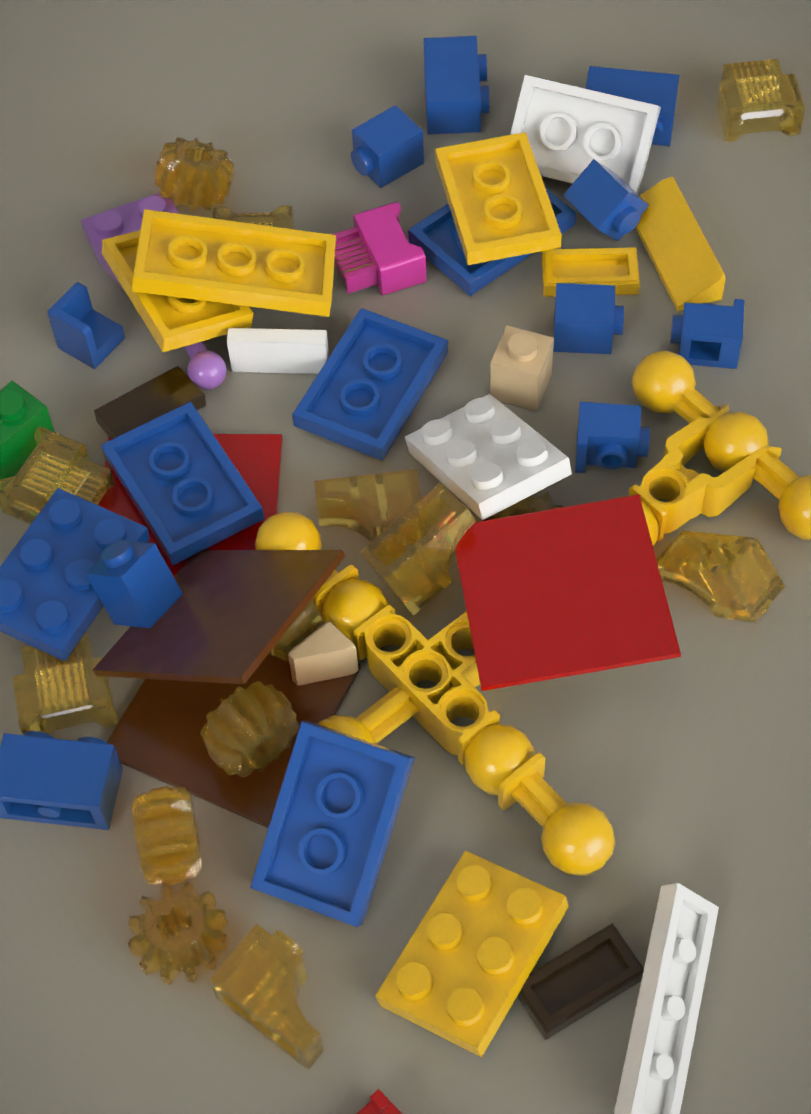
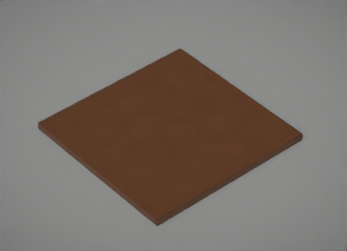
[93,550,345,684]
[107,633,361,828]

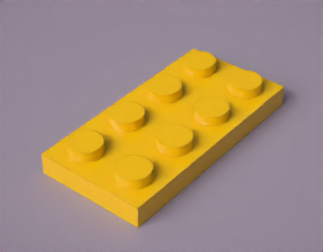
[132,209,336,317]

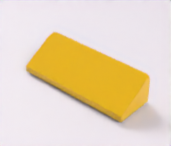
[635,177,725,311]

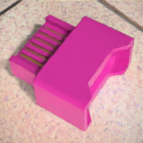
[332,201,427,296]

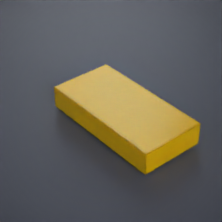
[541,247,640,297]

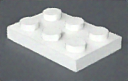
[510,75,661,194]
[405,394,572,520]

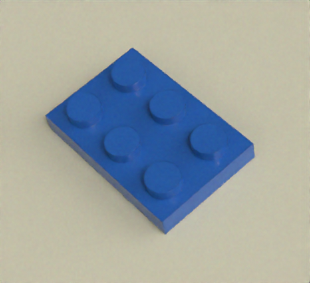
[408,187,576,296]
[292,308,448,461]
[101,402,264,565]
[0,488,150,662]
[250,721,415,927]

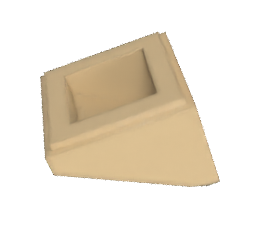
[288,621,358,686]

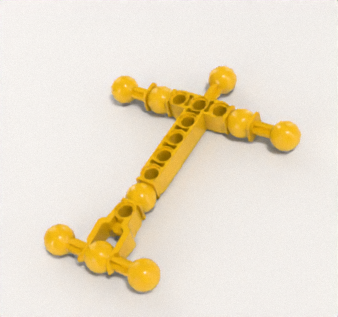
[255,351,811,876]

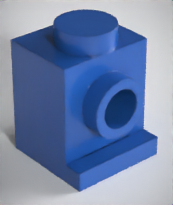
[670,299,745,369]
[575,402,650,473]

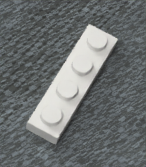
[614,883,719,1114]

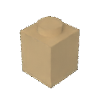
[490,325,554,412]

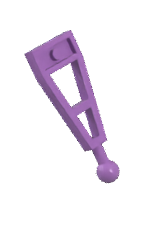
[81,190,227,390]

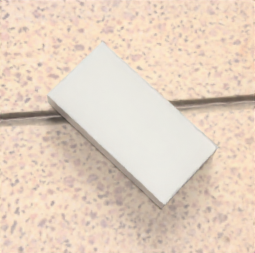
[227,328,329,374]

